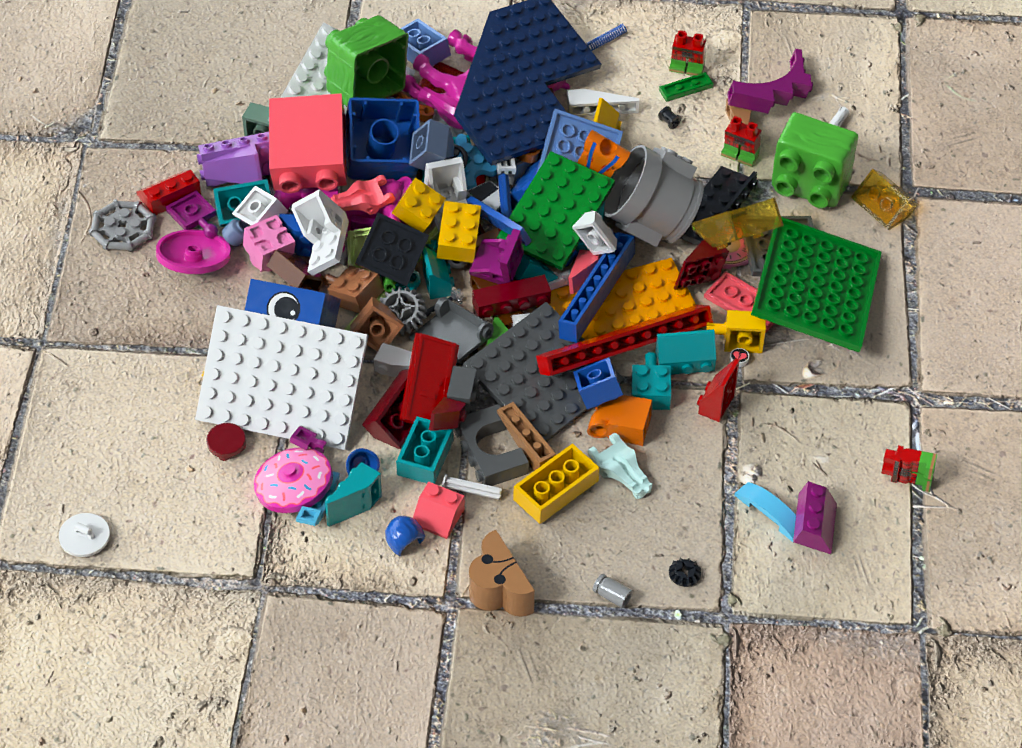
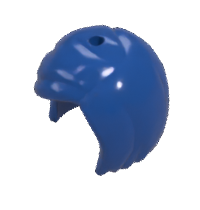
[385,516,425,556]

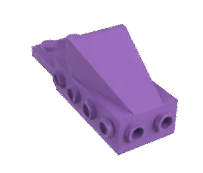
[197,132,271,187]

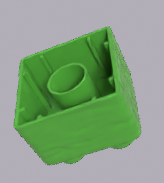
[324,15,409,107]
[772,112,858,208]

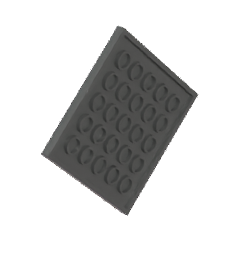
[463,302,625,442]

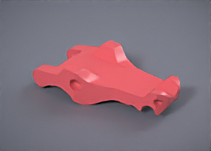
[330,175,395,215]

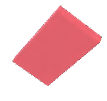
[704,271,775,333]

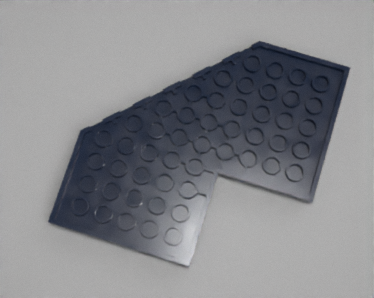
[454,0,602,166]

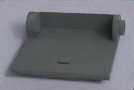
[409,297,494,365]

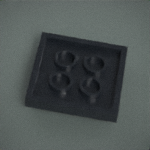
[355,213,429,287]

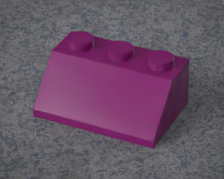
[793,481,837,554]

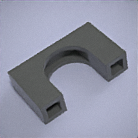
[454,404,529,486]

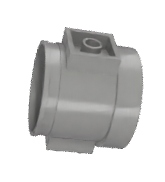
[604,145,704,247]

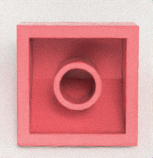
[413,482,465,539]

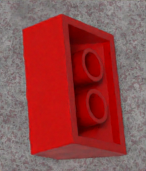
[136,169,201,215]

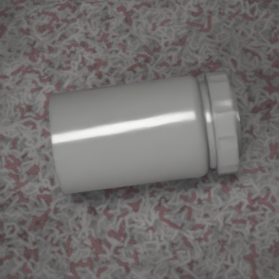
[593,574,633,608]

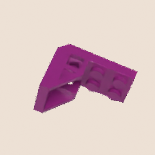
[469,228,524,284]

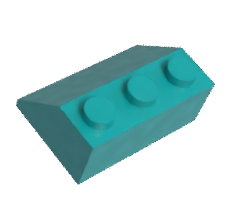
[213,179,271,228]
[656,329,716,375]

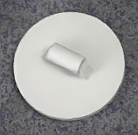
[59,513,110,557]

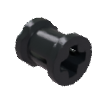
[658,106,681,129]

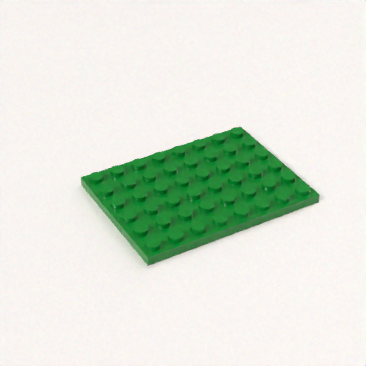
[751,215,882,352]

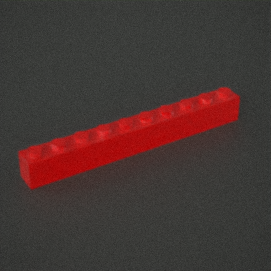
[536,304,713,376]

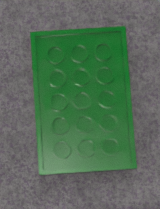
[497,151,615,271]

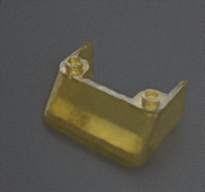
[691,197,784,250]

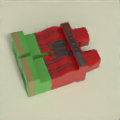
[669,30,706,76]
[721,116,762,167]
[881,445,937,492]

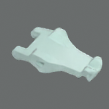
[588,433,652,499]

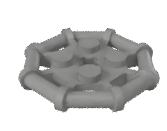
[89,199,157,252]

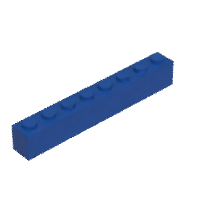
[558,232,635,343]

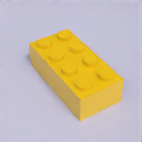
[513,443,599,524]

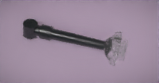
[425,287,464,317]

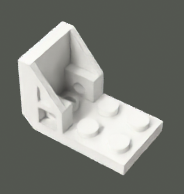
[424,157,468,234]
[292,189,349,276]

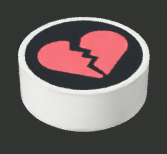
[730,348,749,367]

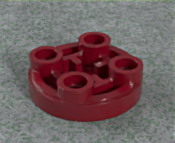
[206,423,246,461]

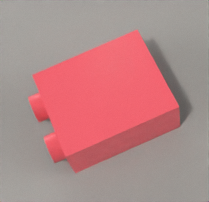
[269,93,347,193]

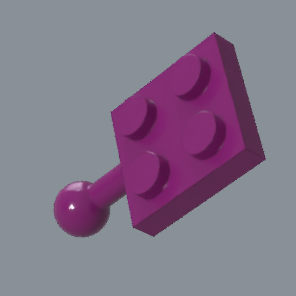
[166,191,218,238]

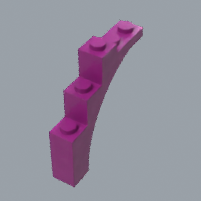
[727,48,813,114]

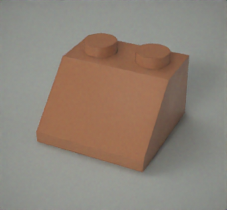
[350,297,404,352]

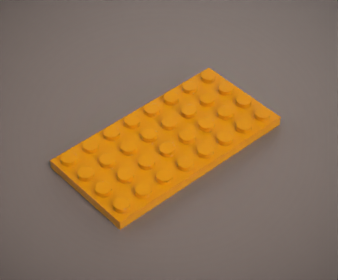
[536,258,696,340]

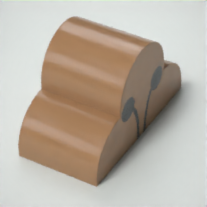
[469,530,535,617]

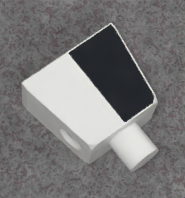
[466,181,500,225]

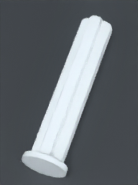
[442,474,502,500]

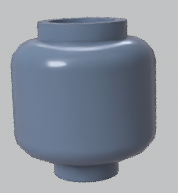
[222,219,248,247]

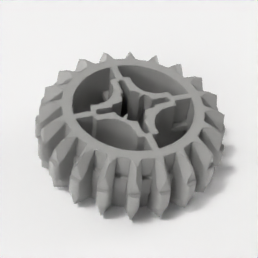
[380,286,427,337]

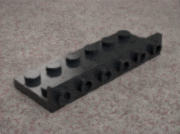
[680,166,758,245]

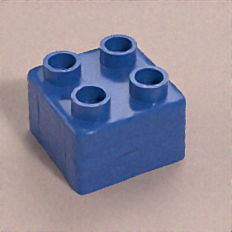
[345,98,420,180]

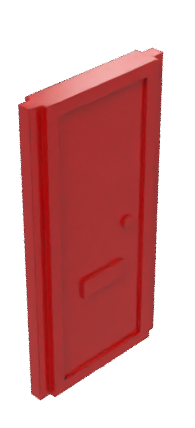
[399,333,459,424]

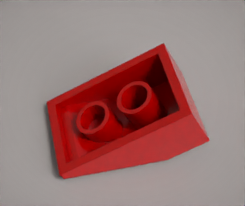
[697,358,740,422]

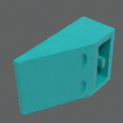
[325,462,382,527]

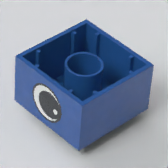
[245,279,341,328]

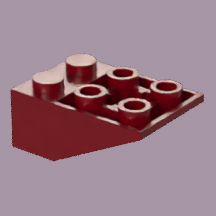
[674,237,729,290]

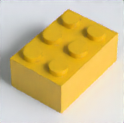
[437,201,481,263]

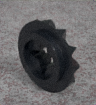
[669,557,701,587]

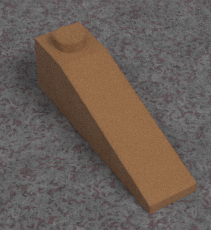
[497,402,556,471]

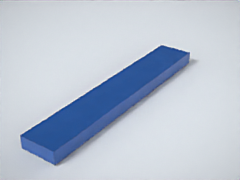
[466,196,531,246]

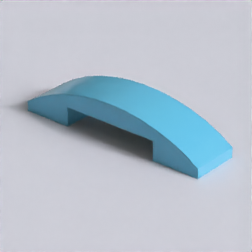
[296,471,340,526]
[734,482,796,543]

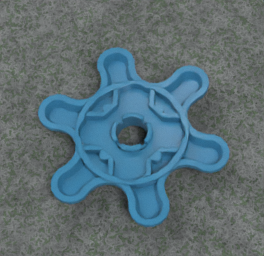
[455,134,497,191]

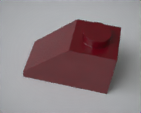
[429,397,467,431]

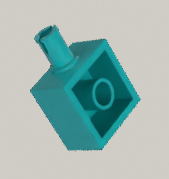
[631,352,671,410]

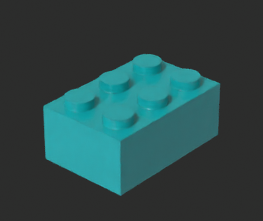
[396,416,454,484]

